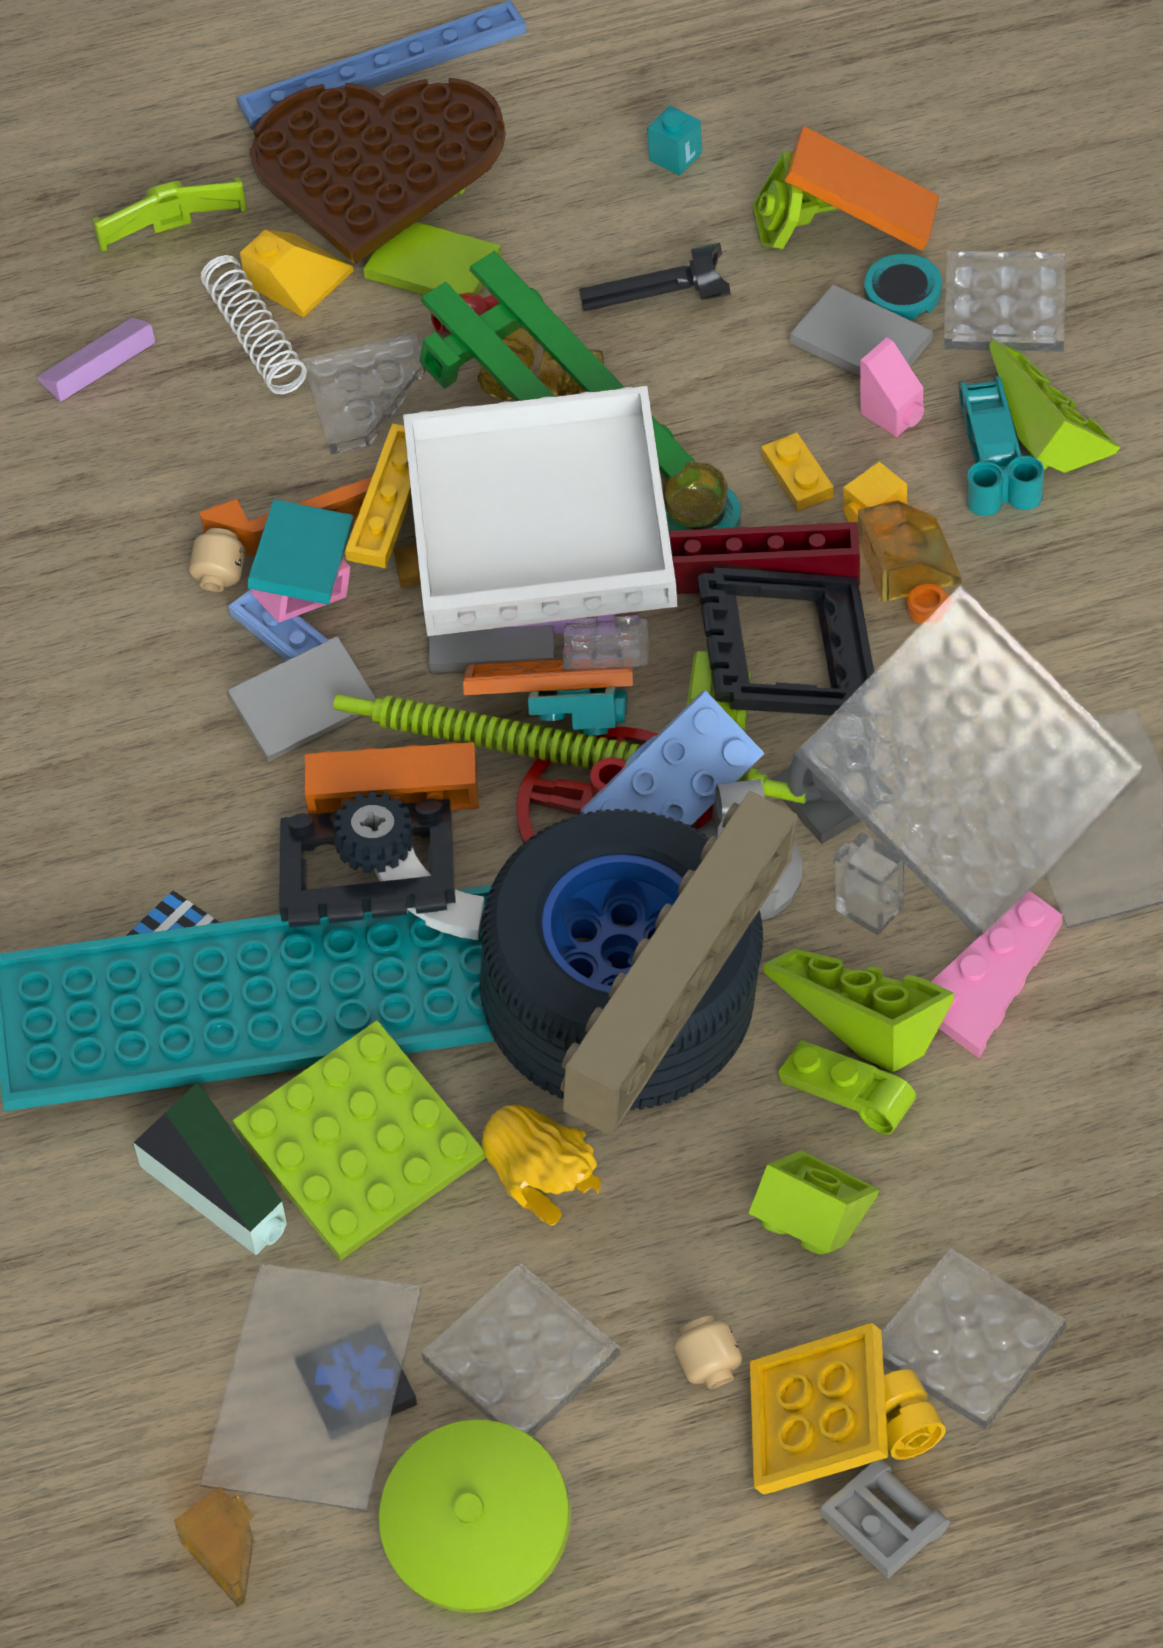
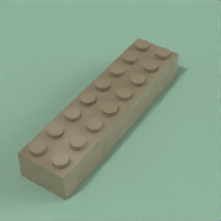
[560,790,798,1136]

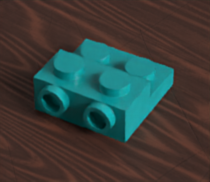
[528,687,627,735]

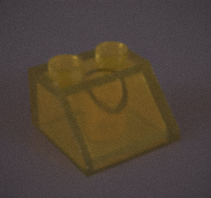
[858,500,961,602]

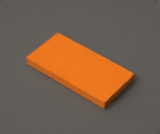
[784,126,939,251]
[463,655,634,695]

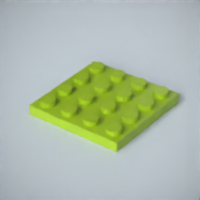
[232,1020,485,1261]

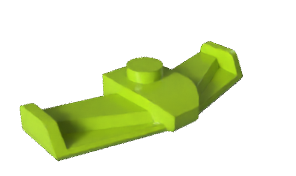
[92,177,247,251]

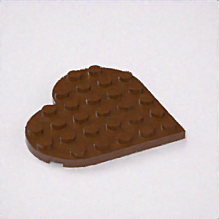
[250,78,506,264]

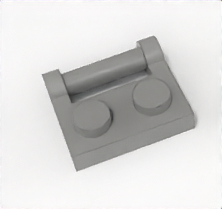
[820,1459,950,1579]

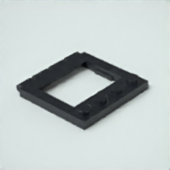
[697,567,881,718]
[279,799,456,928]

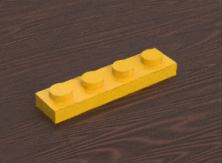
[345,423,412,568]

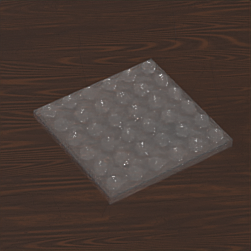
[794,586,1143,937]

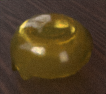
[664,462,728,527]

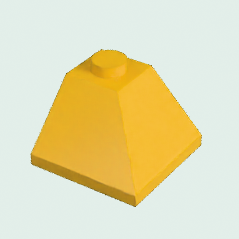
[240,229,354,318]

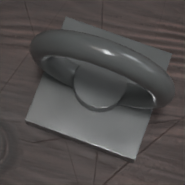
[771,718,891,844]

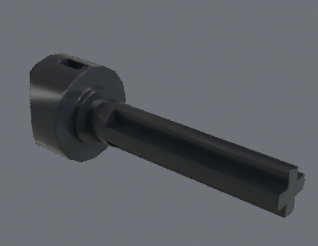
[579,242,731,311]

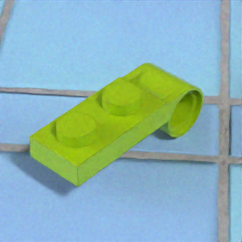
[778,1040,917,1135]

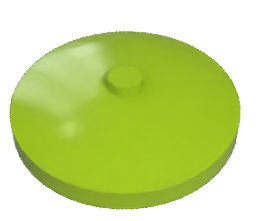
[379,1420,571,1613]

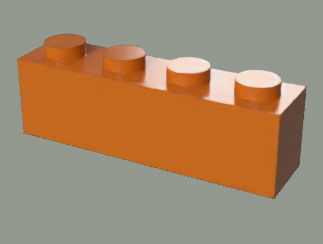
[305,742,479,815]

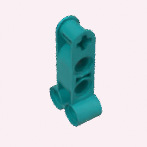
[958,376,1044,516]

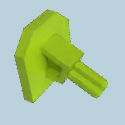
[752,151,838,249]

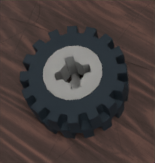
[334,792,412,873]

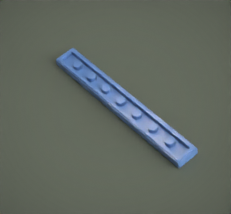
[237,0,526,130]

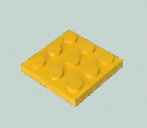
[750,1323,888,1495]

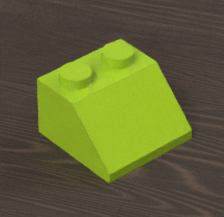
[748,1150,880,1254]

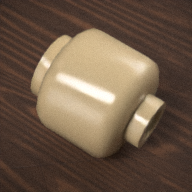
[189,528,245,592]
[674,1316,743,1389]

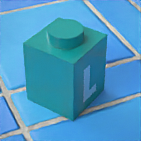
[647,105,702,176]

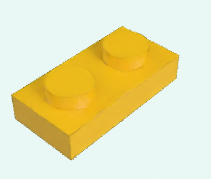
[761,432,834,511]

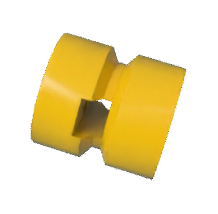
[884,1369,946,1460]

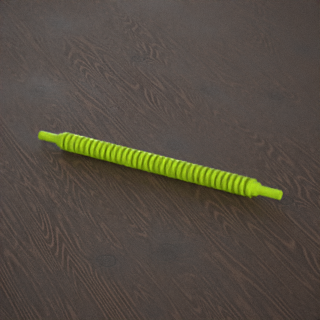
[333,693,806,804]

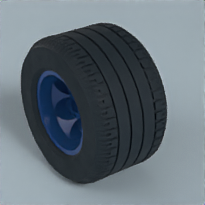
[480,809,763,1111]

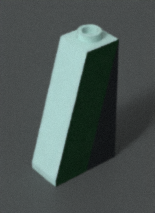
[134,1083,287,1255]

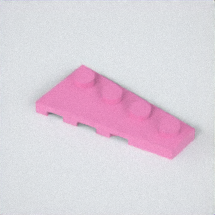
[931,891,1063,1058]

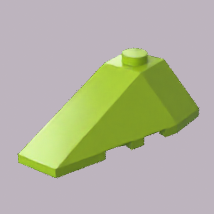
[989,339,1121,473]
[763,948,954,1073]

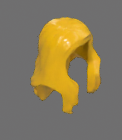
[482,1104,601,1226]

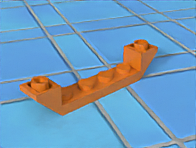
[199,476,412,557]

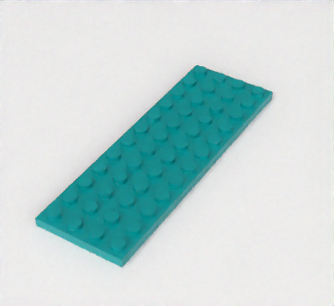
[0,885,495,1111]

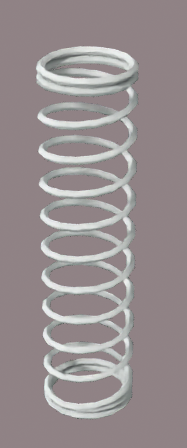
[200,255,307,395]

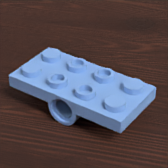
[580,691,765,825]

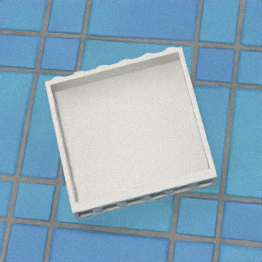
[403,386,677,636]

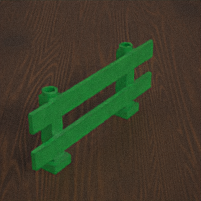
[419,251,703,490]

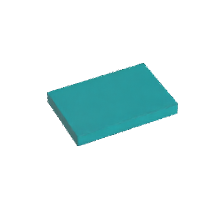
[247,499,354,605]

